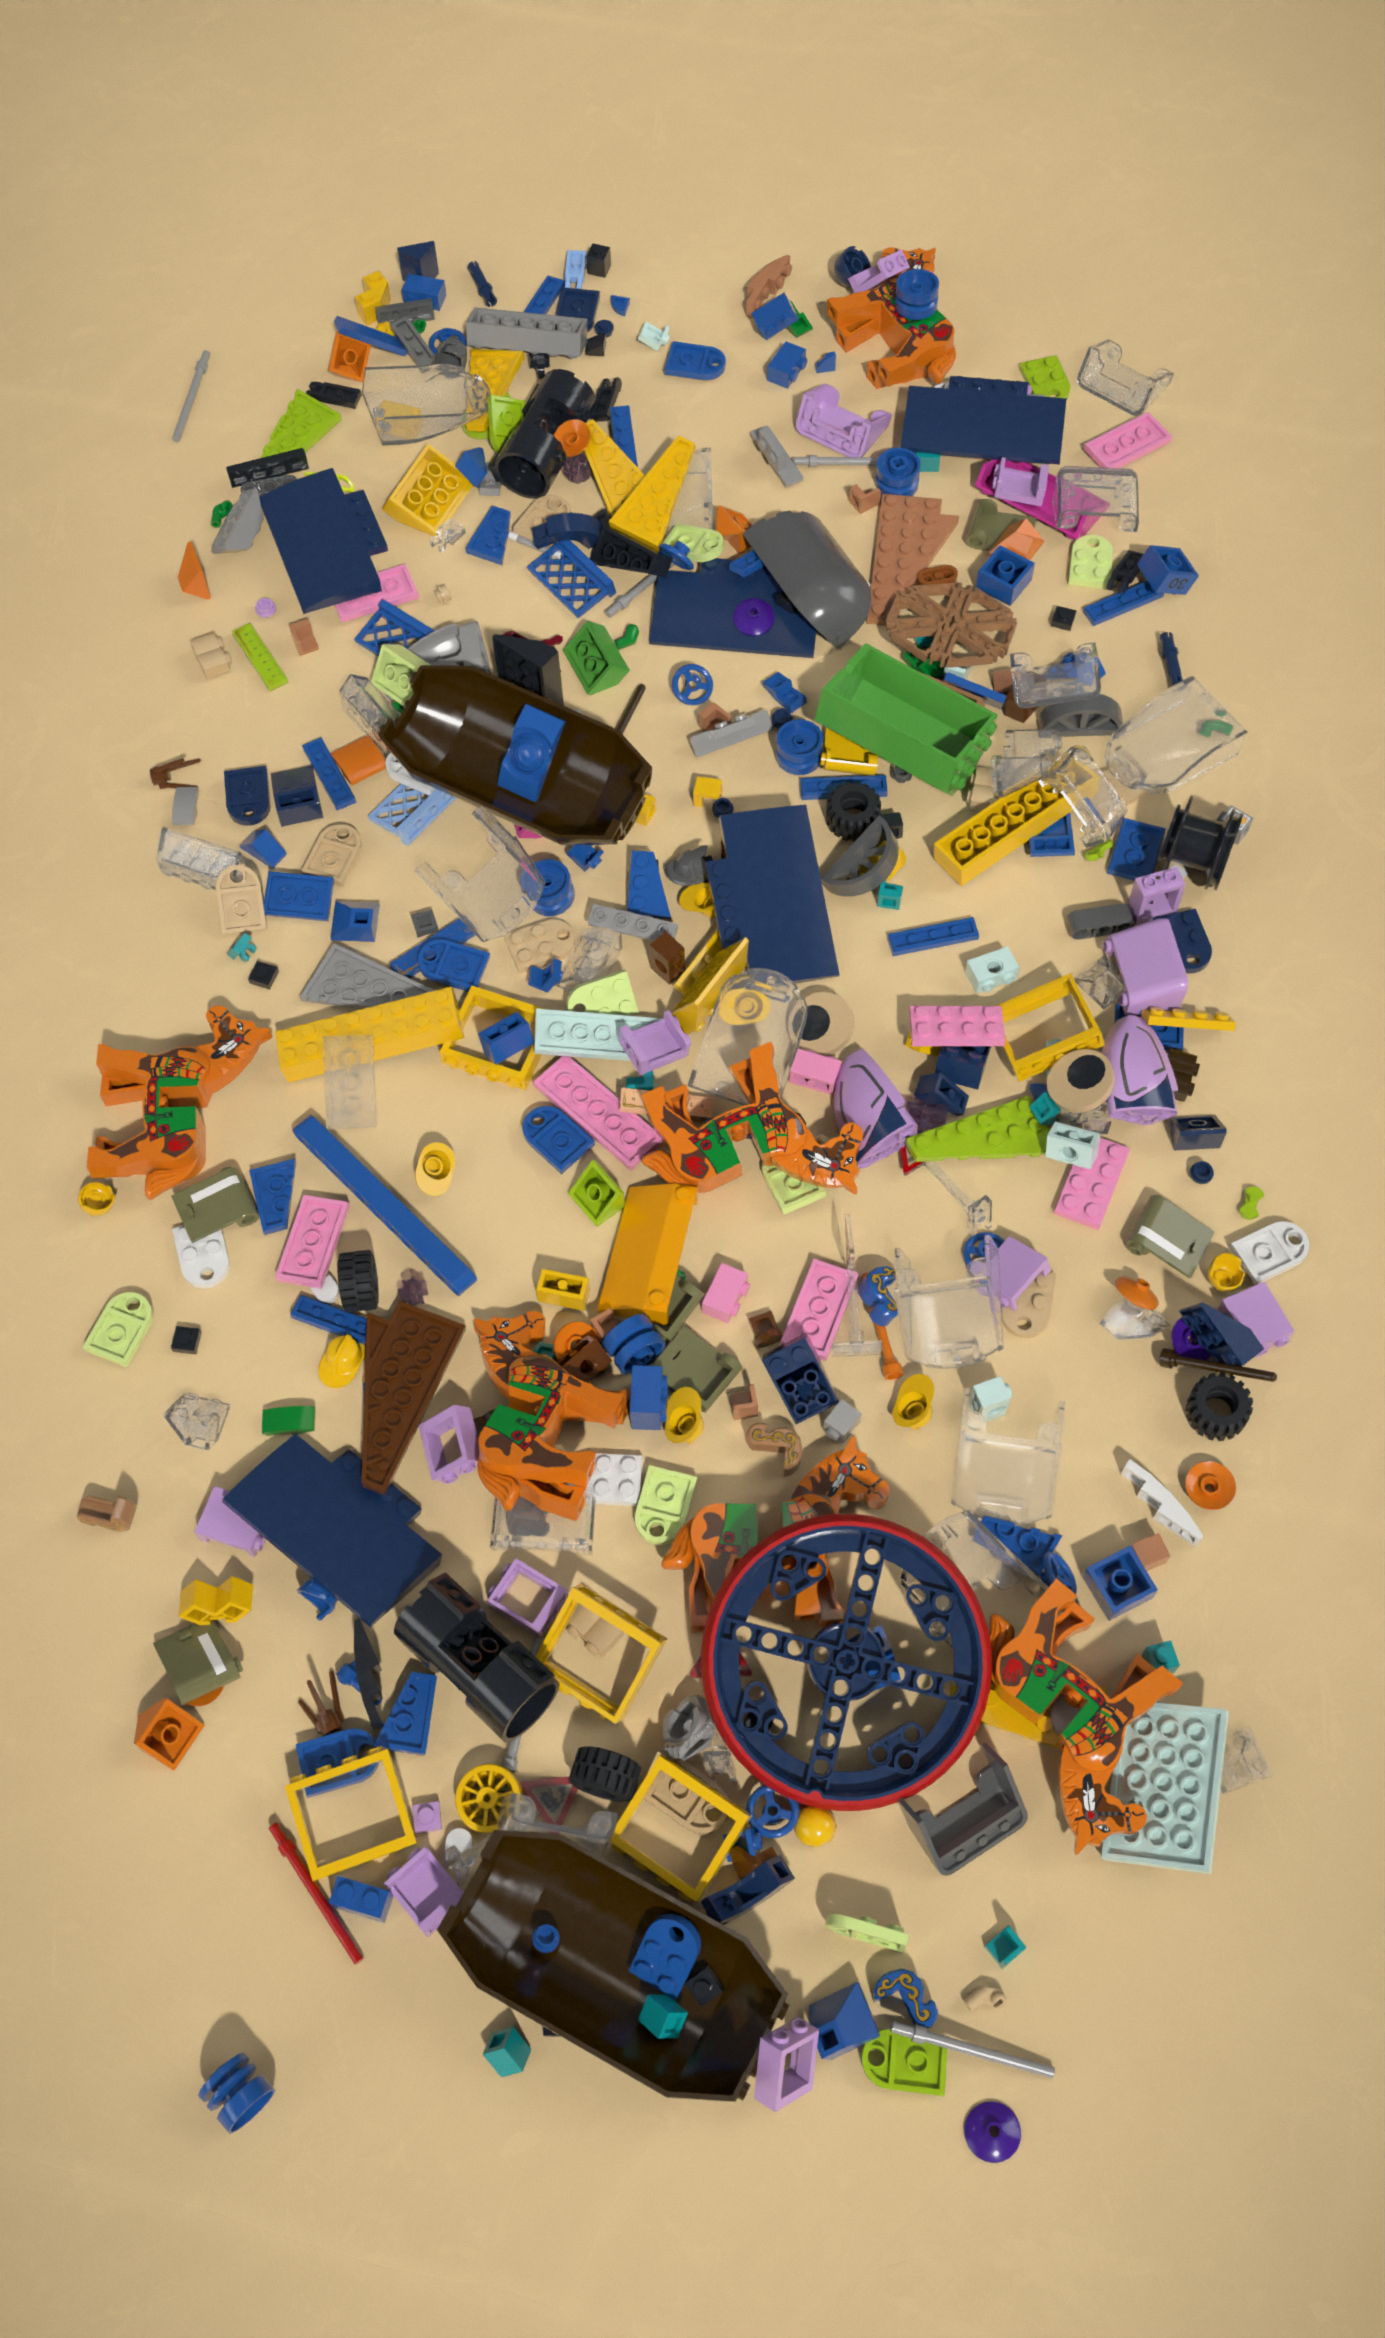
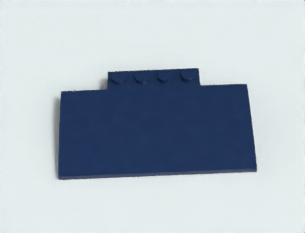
[900,376,1067,465]
[259,468,388,614]
[649,558,817,658]
[706,804,840,990]
[222,1433,442,1628]

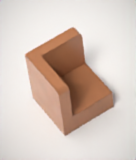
[849,484,881,514]
[289,618,319,656]
[993,669,1026,693]
[698,702,731,732]
[590,1308,618,1347]
[729,1384,758,1420]
[1132,1533,1170,1571]

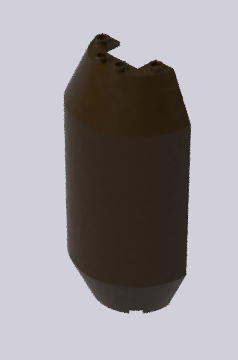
[378,665,652,846]
[437,1830,790,2102]

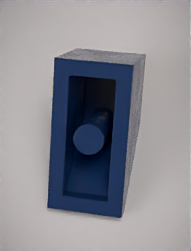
[914,1072,969,1116]

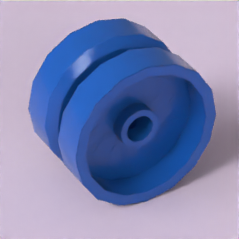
[895,269,939,320]
[875,447,921,496]
[776,719,823,775]
[522,859,575,917]
[602,1314,665,1375]

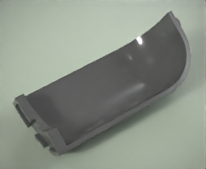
[743,510,871,649]

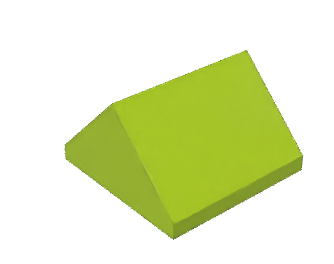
[568,1160,625,1226]

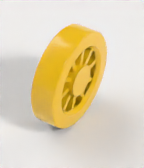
[455,1764,523,1833]

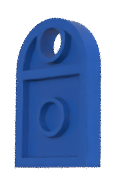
[665,341,726,380]
[418,939,490,992]
[523,1106,595,1175]
[296,1728,380,1798]
[629,1913,701,2001]

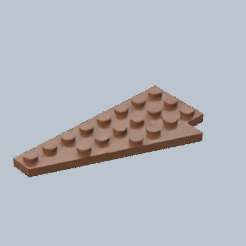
[867,494,959,625]

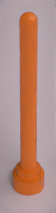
[861,1273,904,1380]

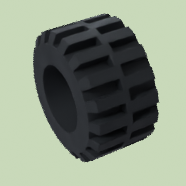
[826,782,881,841]
[337,1250,379,1313]
[1185,1373,1253,1441]
[568,1746,641,1802]

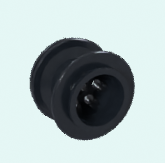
[1158,795,1244,891]

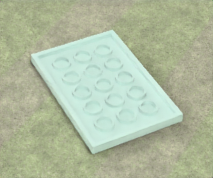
[1101,1702,1229,1874]

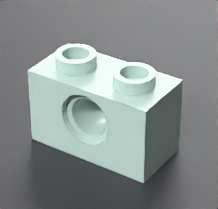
[965,946,1019,994]
[1045,1122,1100,1169]
[968,1376,1012,1425]

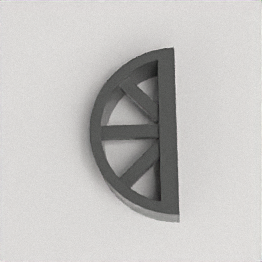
[1037,693,1124,738]
[821,815,899,897]

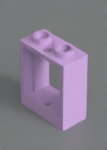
[1128,867,1186,926]
[418,1405,479,1484]
[487,1558,568,1638]
[754,2017,819,2112]

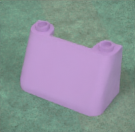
[796,383,892,457]
[1103,918,1188,1015]

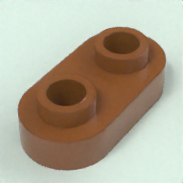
[917,565,958,585]

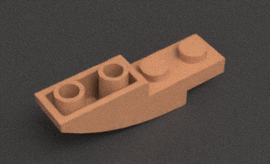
[746,255,792,318]

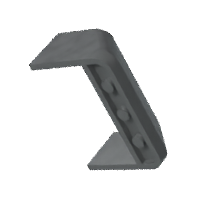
[897,1742,1028,1876]

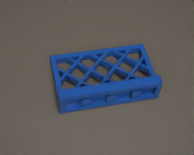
[527,540,617,618]
[354,599,435,657]

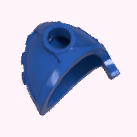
[296,1578,338,1621]

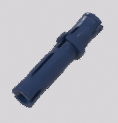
[467,261,497,307]
[1159,632,1185,691]

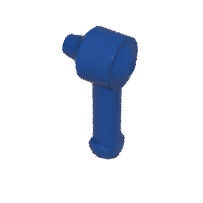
[335,1660,382,1706]

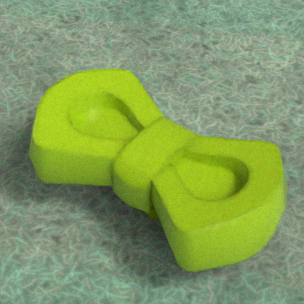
[1084,836,1113,861]
[1239,1186,1264,1220]

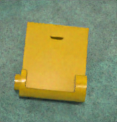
[820,726,878,775]

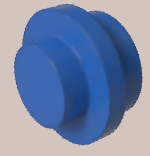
[532,1924,560,1953]

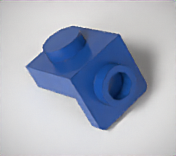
[566,845,604,872]
[528,958,563,993]
[723,1828,763,1862]

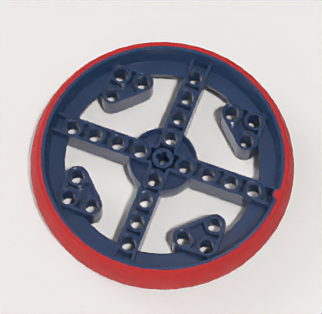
[701,1514,992,1811]

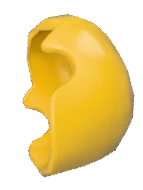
[78,1182,115,1216]
[1207,1253,1245,1292]
[794,1806,837,1847]

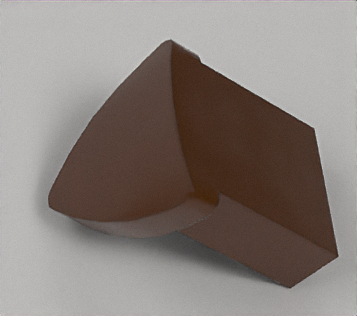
[749,1311,783,1348]
[730,1846,778,1880]

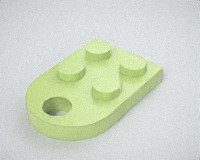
[659,523,724,562]
[1068,535,1113,589]
[566,969,639,1016]
[762,1164,827,1215]
[83,1292,153,1367]
[635,1465,697,1545]
[825,1914,909,1953]

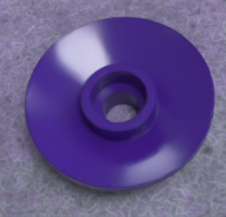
[733,598,775,636]
[1171,1317,1211,1360]
[964,2101,1021,2163]

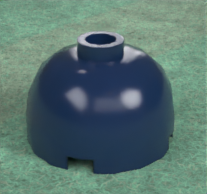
[834,246,871,288]

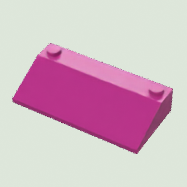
[975,459,1110,539]

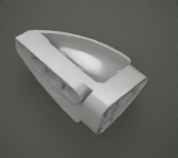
[384,621,492,701]

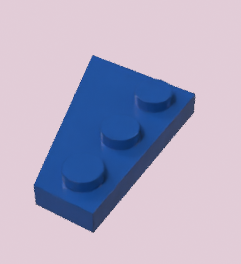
[627,851,671,919]
[249,1158,296,1235]
[372,1672,437,1756]

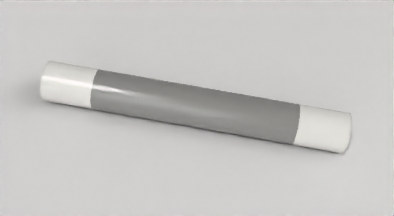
[508,531,562,559]

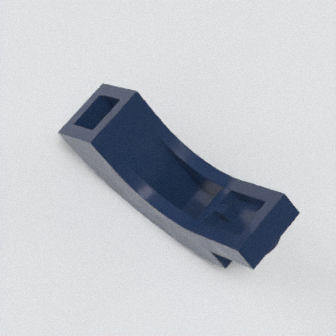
[532,513,603,549]
[701,1855,795,1925]

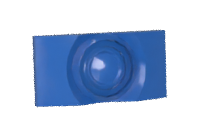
[498,704,566,802]
[1027,813,1075,857]

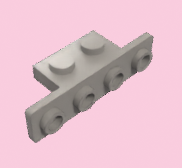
[751,426,803,487]
[689,710,773,757]
[588,904,678,941]

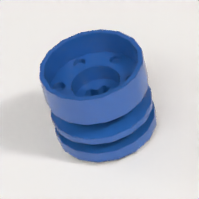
[198,2052,275,2134]

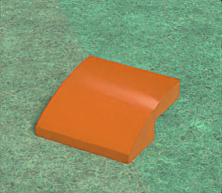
[330,735,386,785]

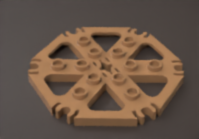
[885,582,1017,668]

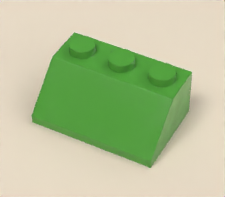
[563,620,630,695]

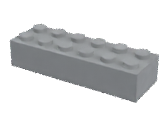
[466,307,587,358]

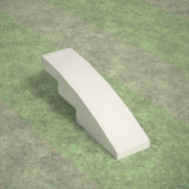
[1121,1459,1203,1547]

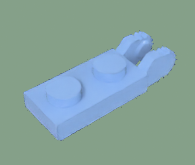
[565,250,587,289]

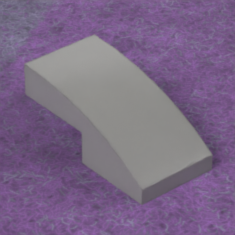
[479,462,502,496]
[172,787,199,825]

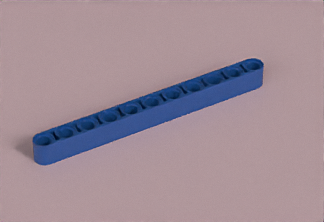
[292,1115,477,1296]

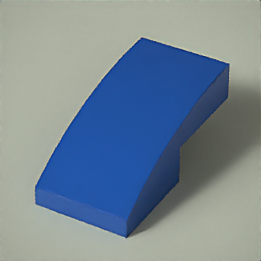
[762,672,807,713]

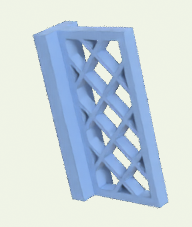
[368,784,456,846]

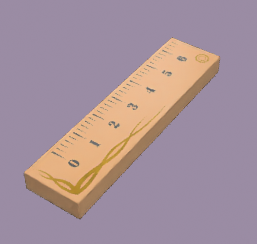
[619,1088,712,1121]

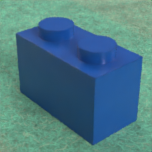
[402,274,447,311]
[751,293,799,340]
[767,341,808,389]
[478,1012,534,1065]
[329,1876,394,1923]

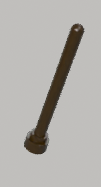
[616,684,646,734]
[1159,1348,1277,1382]

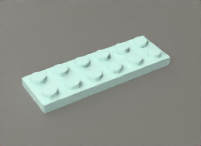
[534,1009,663,1061]

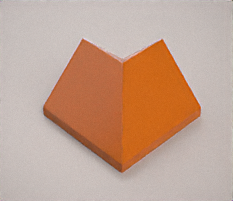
[328,331,371,382]
[716,505,753,554]
[988,518,1044,560]
[178,542,211,599]
[134,1698,205,1771]

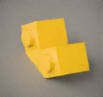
[355,270,391,326]
[178,1576,253,1625]

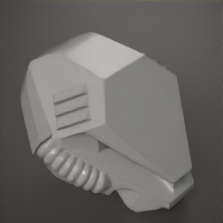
[662,1695,715,1761]

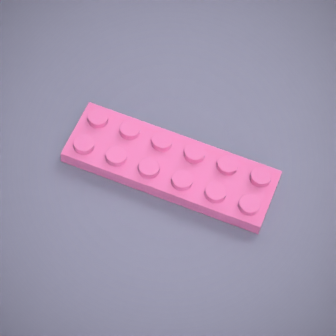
[533,1056,663,1171]

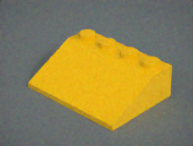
[382,444,473,537]
[671,937,749,1034]

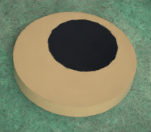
[788,992,854,1056]
[1047,1049,1115,1113]

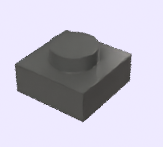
[411,909,439,937]

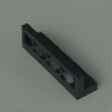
[226,448,309,488]

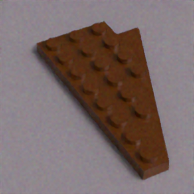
[361,1301,466,1495]

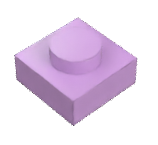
[412,1801,442,1834]

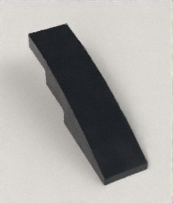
[354,1618,383,1731]

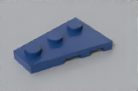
[466,505,511,566]
[971,1515,1063,1578]

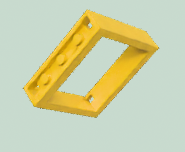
[996,973,1105,1082]
[440,986,544,1090]
[535,1583,668,1724]
[285,1746,418,1881]
[607,1755,752,1903]

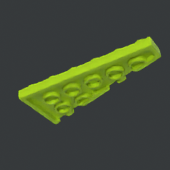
[261,388,342,458]
[905,1095,1050,1162]

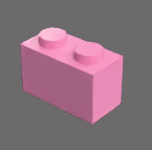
[789,1049,842,1095]
[702,1263,750,1323]

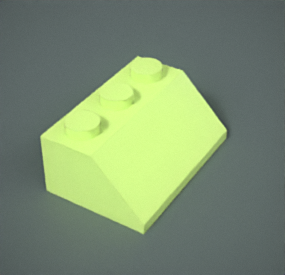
[371,644,430,706]

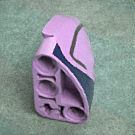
[1102,1015,1178,1126]
[834,1048,917,1169]

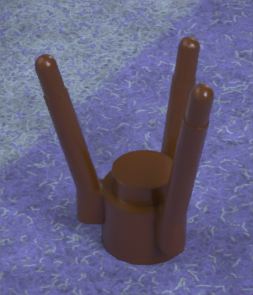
[150,758,201,789]
[298,1671,344,1736]

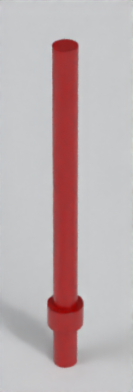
[268,1822,364,1965]

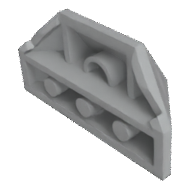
[211,488,264,554]

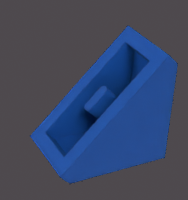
[455,447,488,488]
[239,829,287,869]

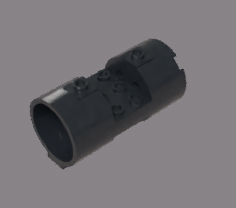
[490,369,596,499]
[394,1572,560,1742]

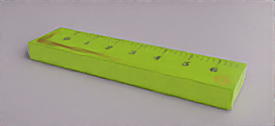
[232,623,288,691]

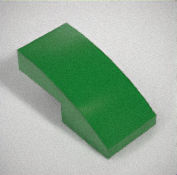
[786,301,813,338]
[902,644,944,679]
[262,1406,315,1436]

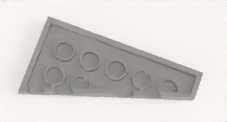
[299,944,435,1009]

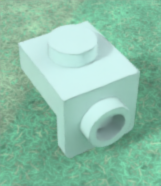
[638,321,670,351]

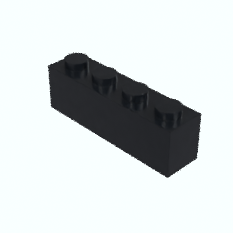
[590,525,673,578]

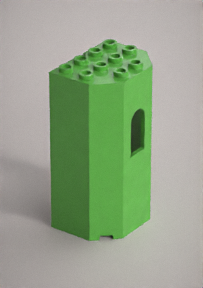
[815,643,998,796]

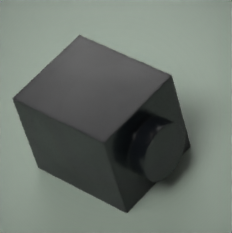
[586,243,611,278]

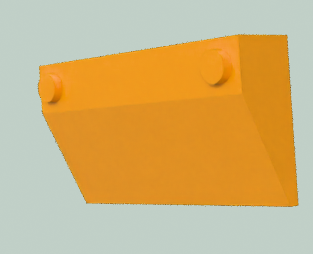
[597,1183,698,1326]

